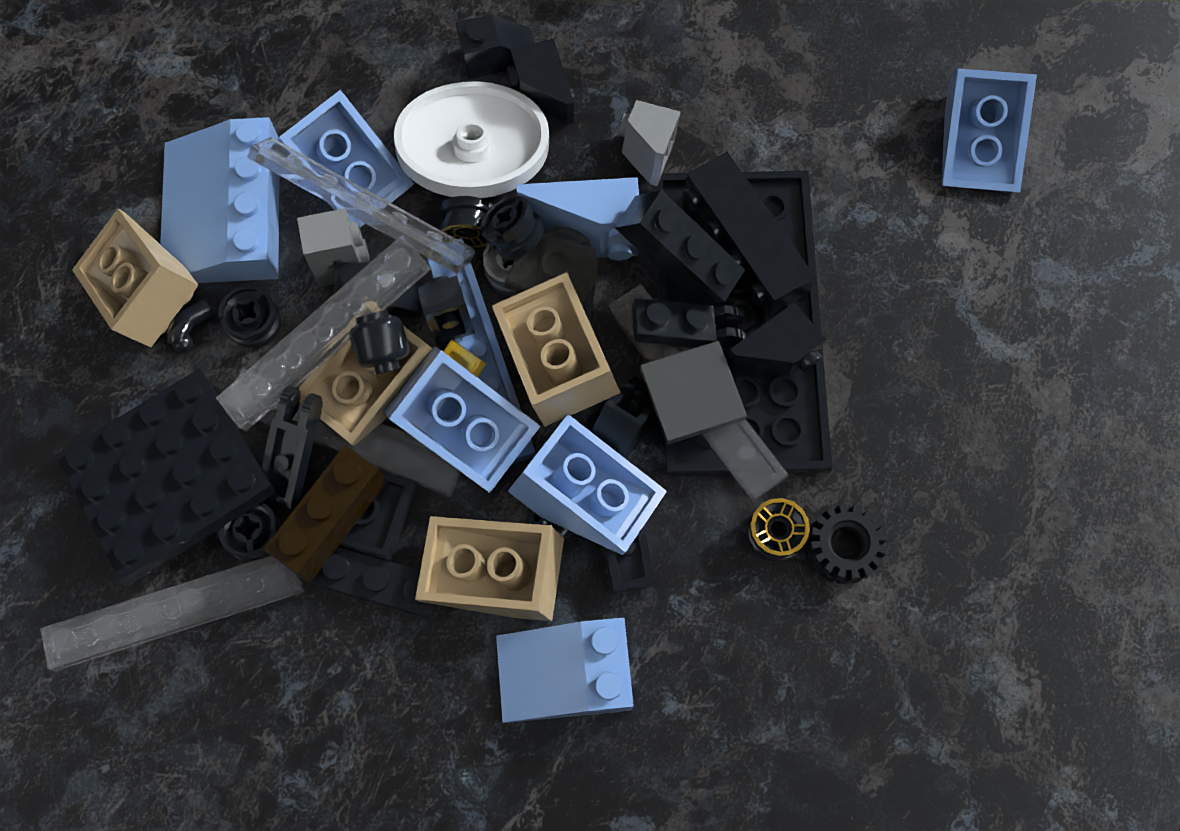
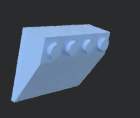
[160,117,280,283]

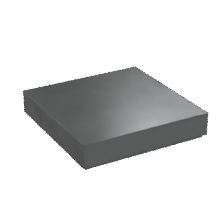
[640,341,747,445]

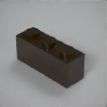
[263,445,387,583]

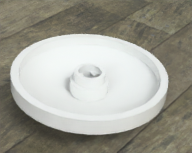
[394,81,549,198]

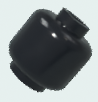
[349,310,410,375]

